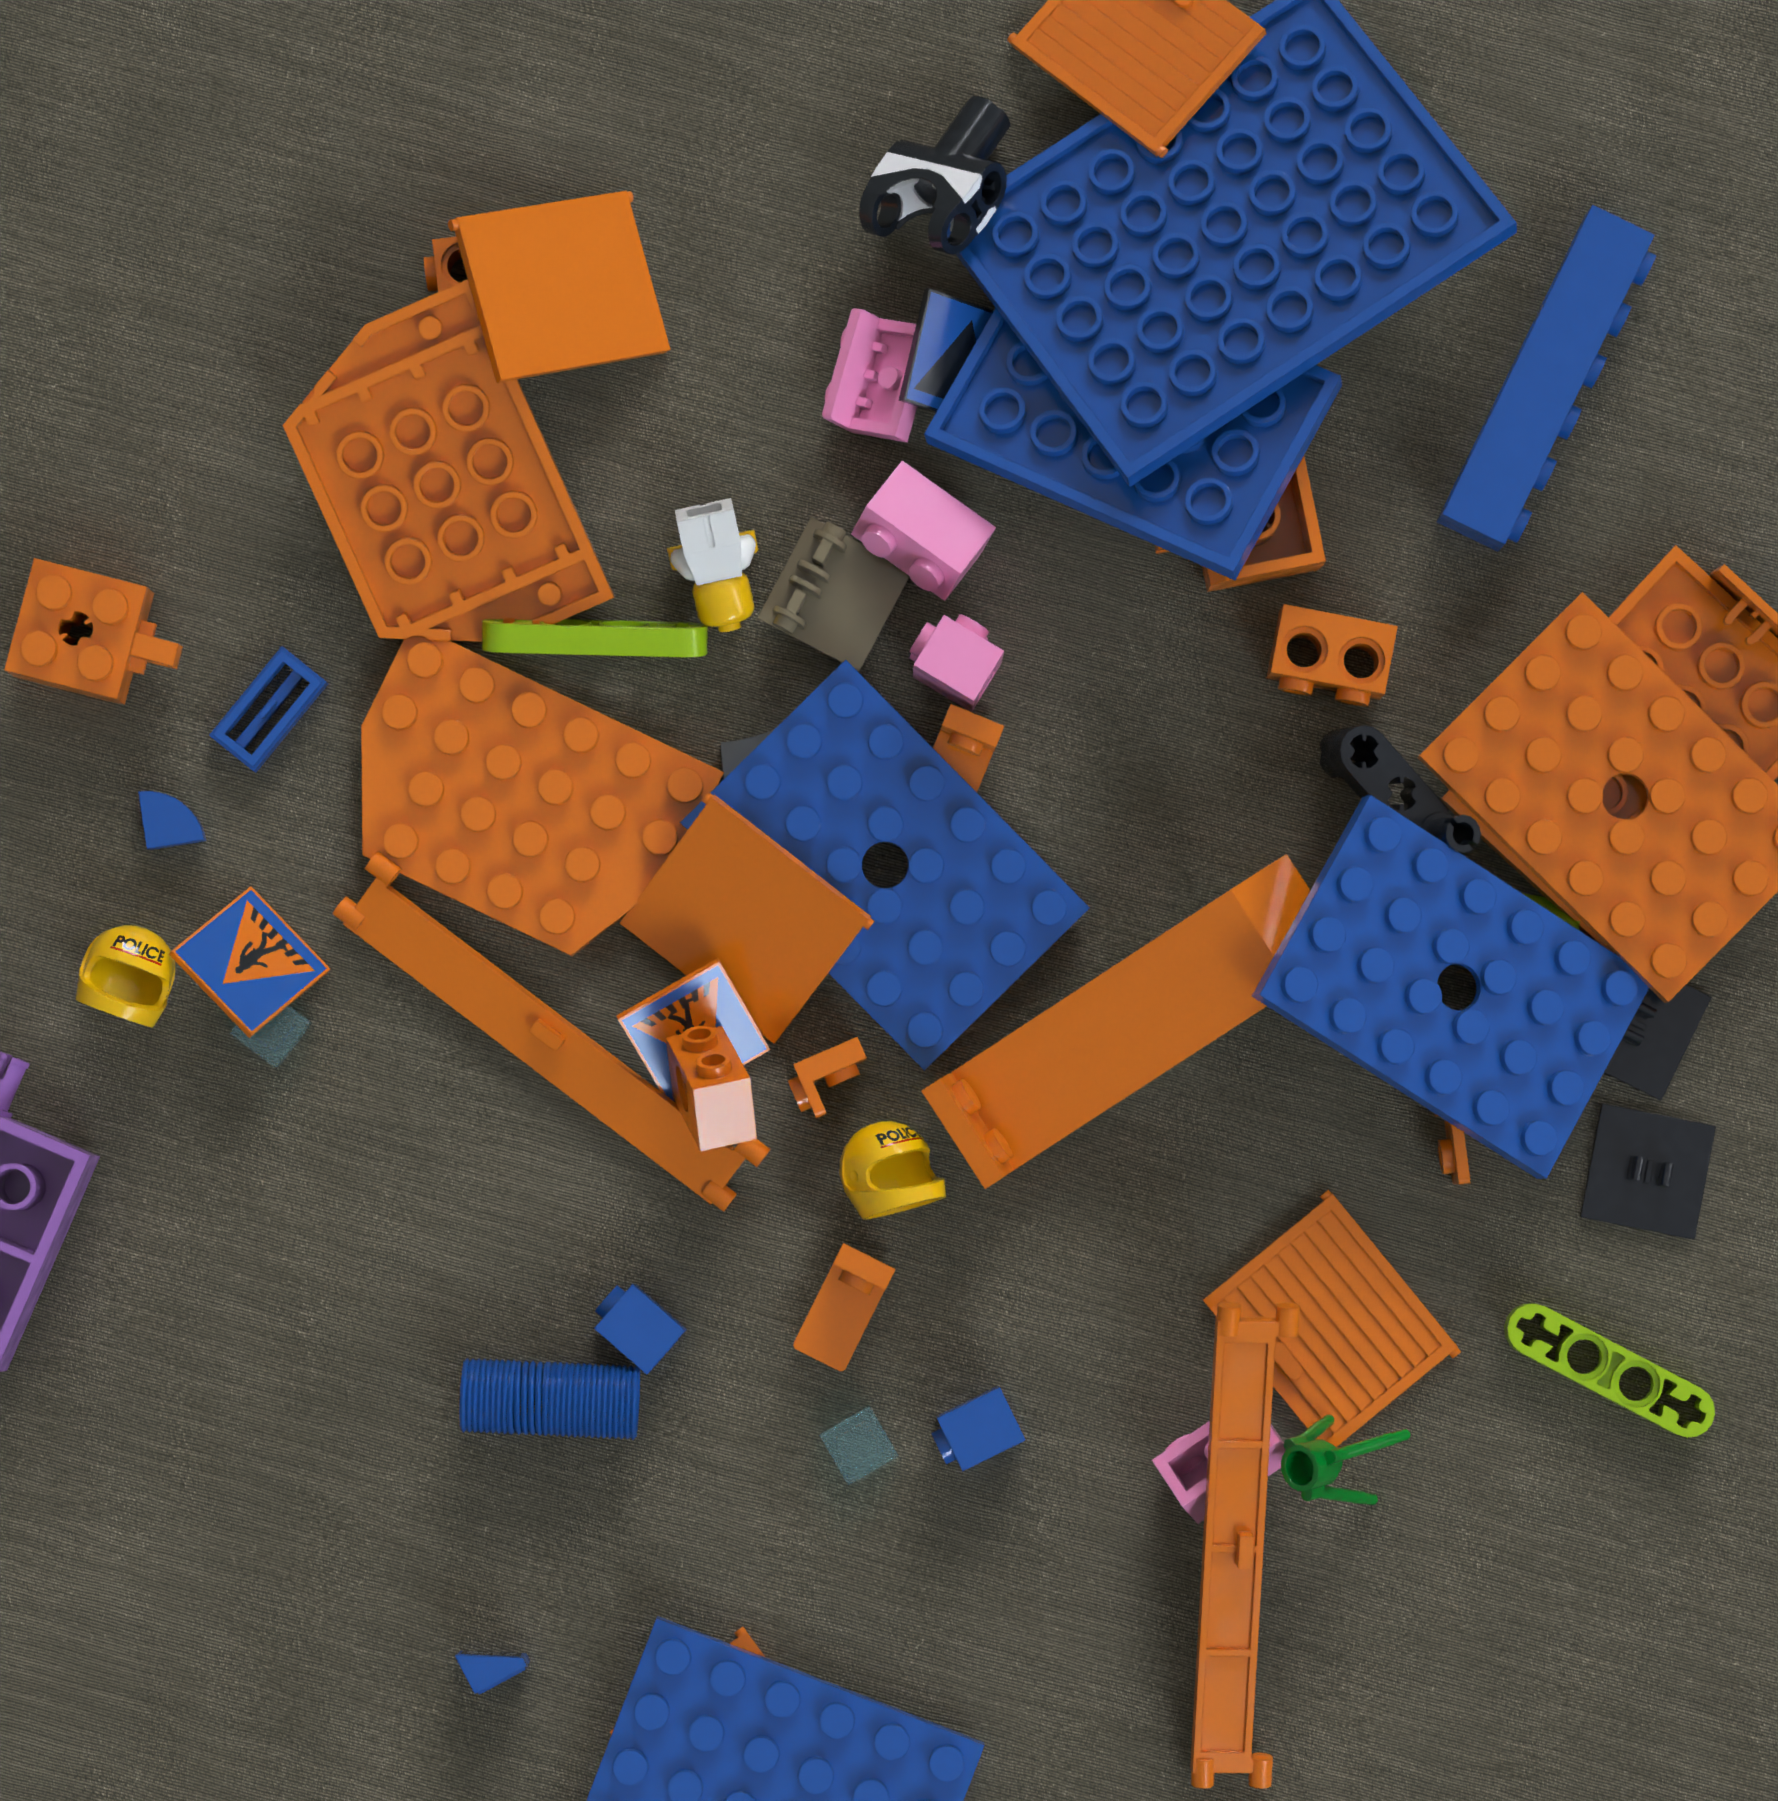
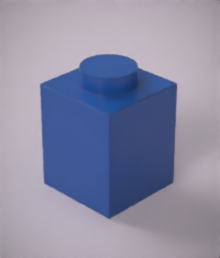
[594,1284,687,1375]
[931,1386,1026,1471]

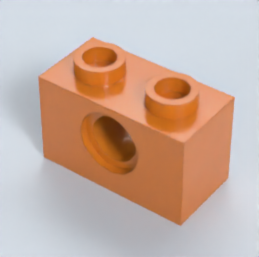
[666,1026,757,1151]

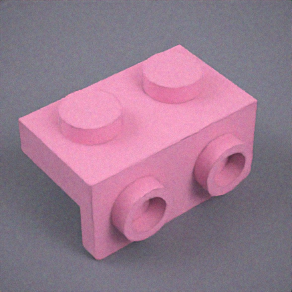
[822,308,917,442]

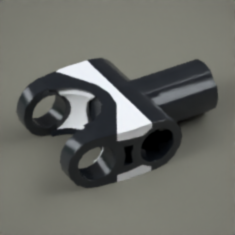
[859,96,1011,255]

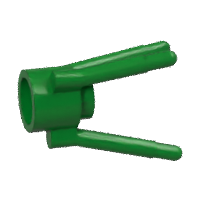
[1281,1415,1411,1505]

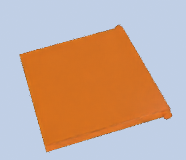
[1007,0,1267,158]
[448,191,671,383]
[620,792,875,1044]
[1202,1189,1461,1447]

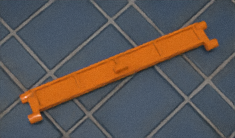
[333,851,771,1212]
[1190,1302,1300,1789]

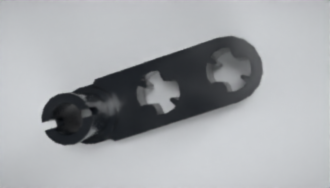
[1319,725,1481,853]

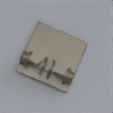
[757,517,910,672]

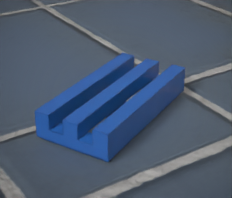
[209,646,328,773]

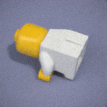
[667,498,759,632]

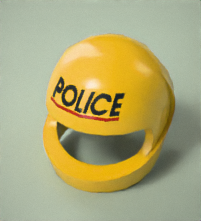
[75,925,175,1028]
[839,1121,946,1220]

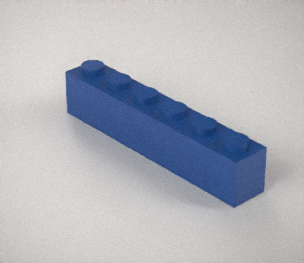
[1436,205,1656,552]

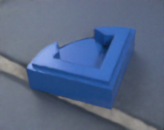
[138,791,207,850]

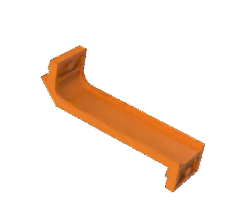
[921,854,1310,1189]

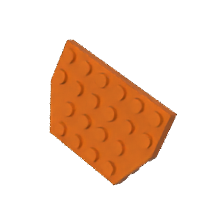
[282,279,614,642]
[361,635,724,956]

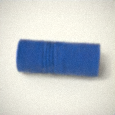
[459,1358,640,1440]

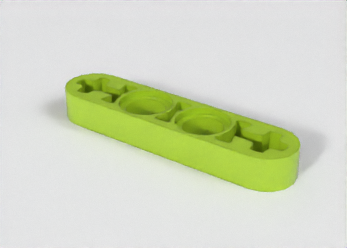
[482,619,708,657]
[1504,1303,1715,1438]

